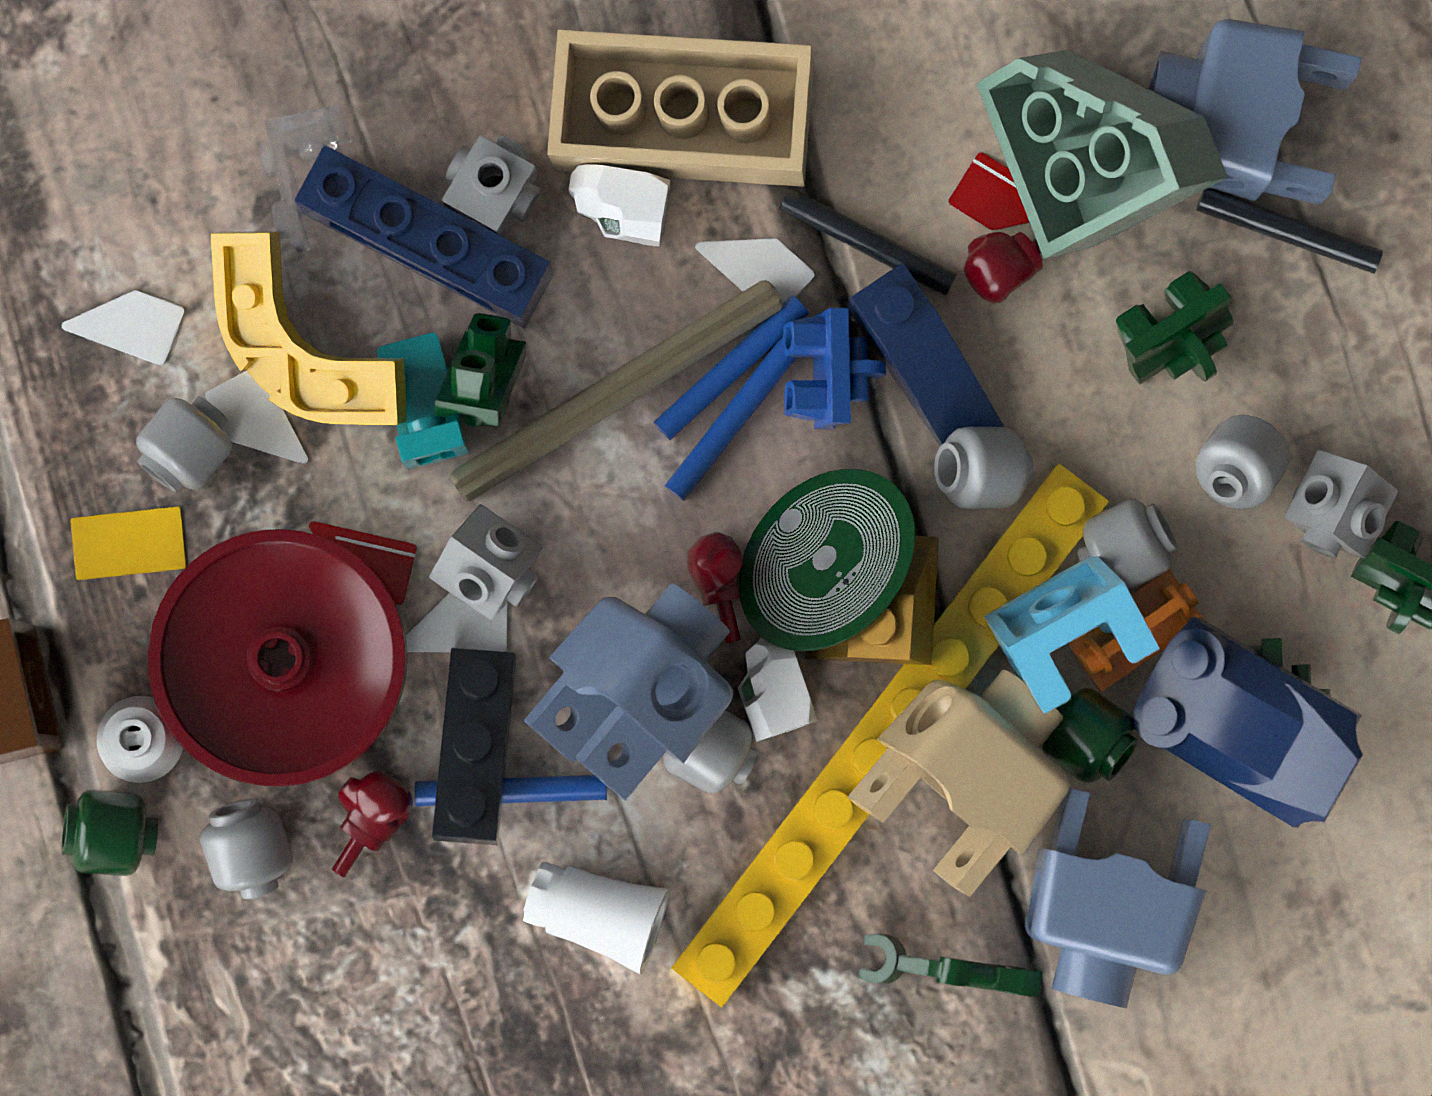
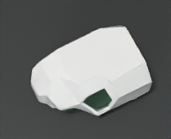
[569,164,670,247]
[738,636,817,742]

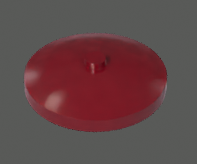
[147,529,408,787]

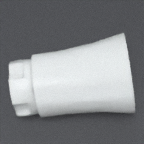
[523,862,670,975]

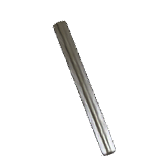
[450,280,783,501]

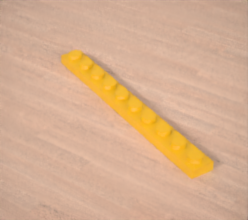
[671,463,1109,1008]

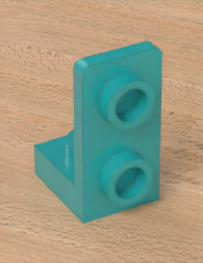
[377,333,470,470]

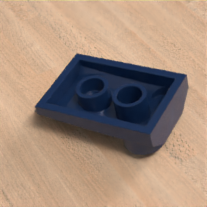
[1133,617,1363,828]

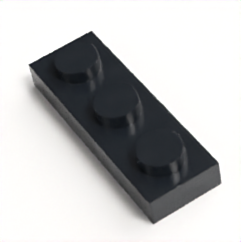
[432,648,516,846]

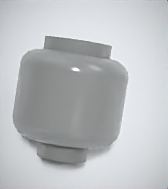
[136,396,232,493]
[1195,414,1289,510]
[934,427,1034,509]
[1077,498,1177,591]
[663,709,757,794]
[199,799,293,899]

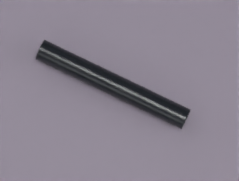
[779,187,957,296]
[1196,188,1383,274]

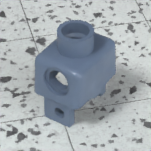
[1149,19,1362,205]
[524,583,733,801]
[1025,788,1211,1008]

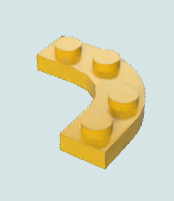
[211,231,407,425]

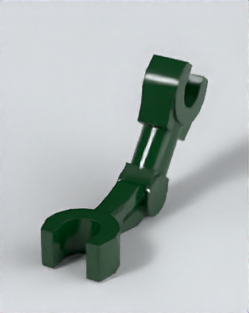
[859,933,1043,998]

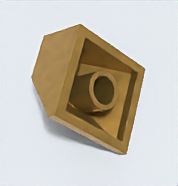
[806,536,939,665]

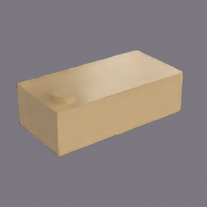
[547,30,814,187]

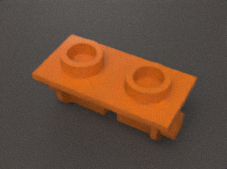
[1067,569,1205,693]

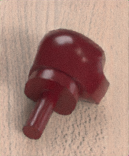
[963,232,1043,304]
[687,532,743,643]
[332,771,413,877]

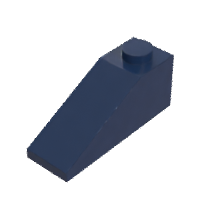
[847,262,1005,446]

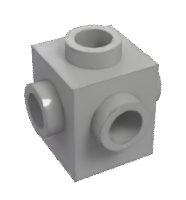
[441,135,541,237]
[1284,450,1398,558]
[429,504,543,621]

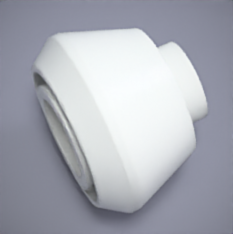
[97,696,183,783]

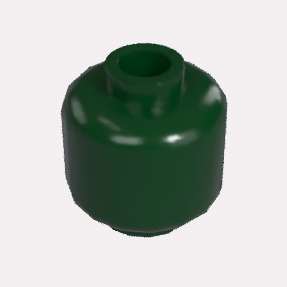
[1042,688,1138,783]
[61,789,158,876]

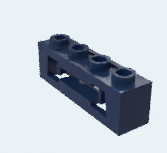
[294,145,554,329]

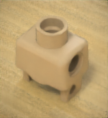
[848,670,1070,897]

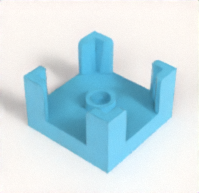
[984,556,1160,714]

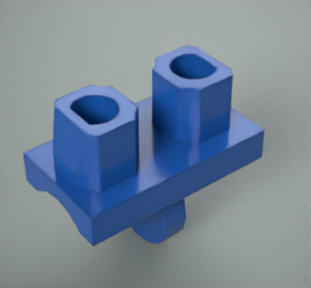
[783,308,886,429]

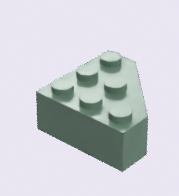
[976,50,1228,259]

